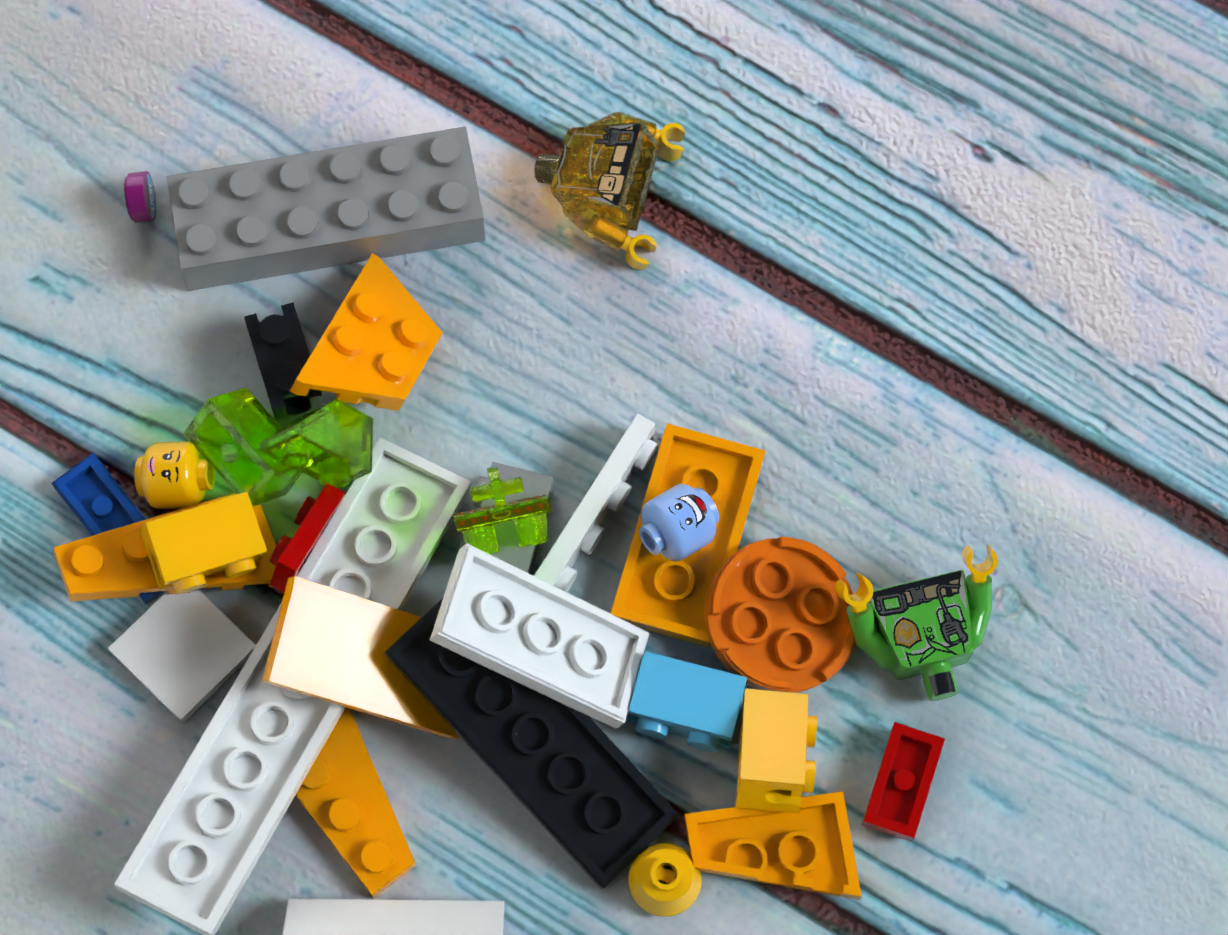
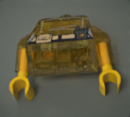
[534,112,685,270]

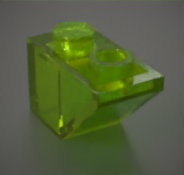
[260,399,373,488]

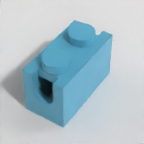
[627,651,747,752]

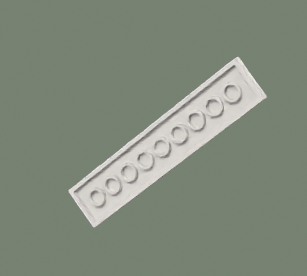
[114,437,471,935]

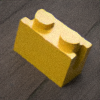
[140,491,267,594]
[735,689,817,813]

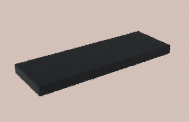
[383,598,679,889]

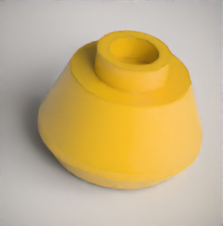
[628,843,702,917]

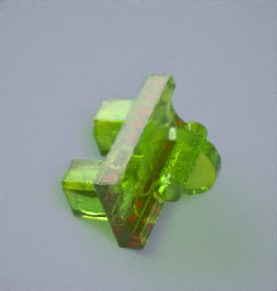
[453,466,551,554]

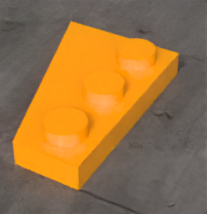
[684,791,862,900]

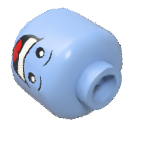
[639,484,719,562]

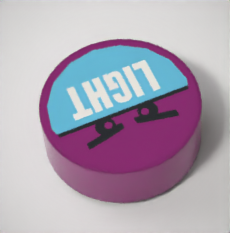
[124,171,156,223]

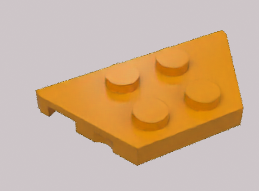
[290,253,443,411]

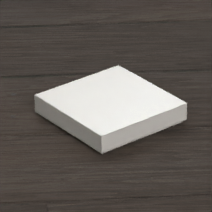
[108,589,256,723]

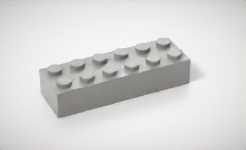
[166,126,485,291]

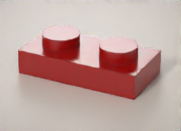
[269,483,345,593]
[861,722,945,842]

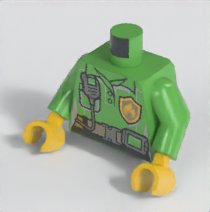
[835,544,998,701]

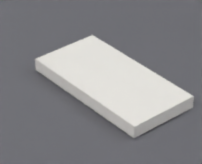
[430,543,649,729]

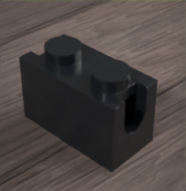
[244,302,327,429]

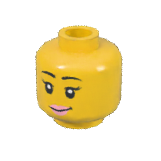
[134,441,216,509]

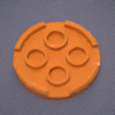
[705,536,856,693]

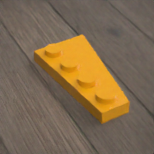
[54,487,276,602]
[295,707,416,898]

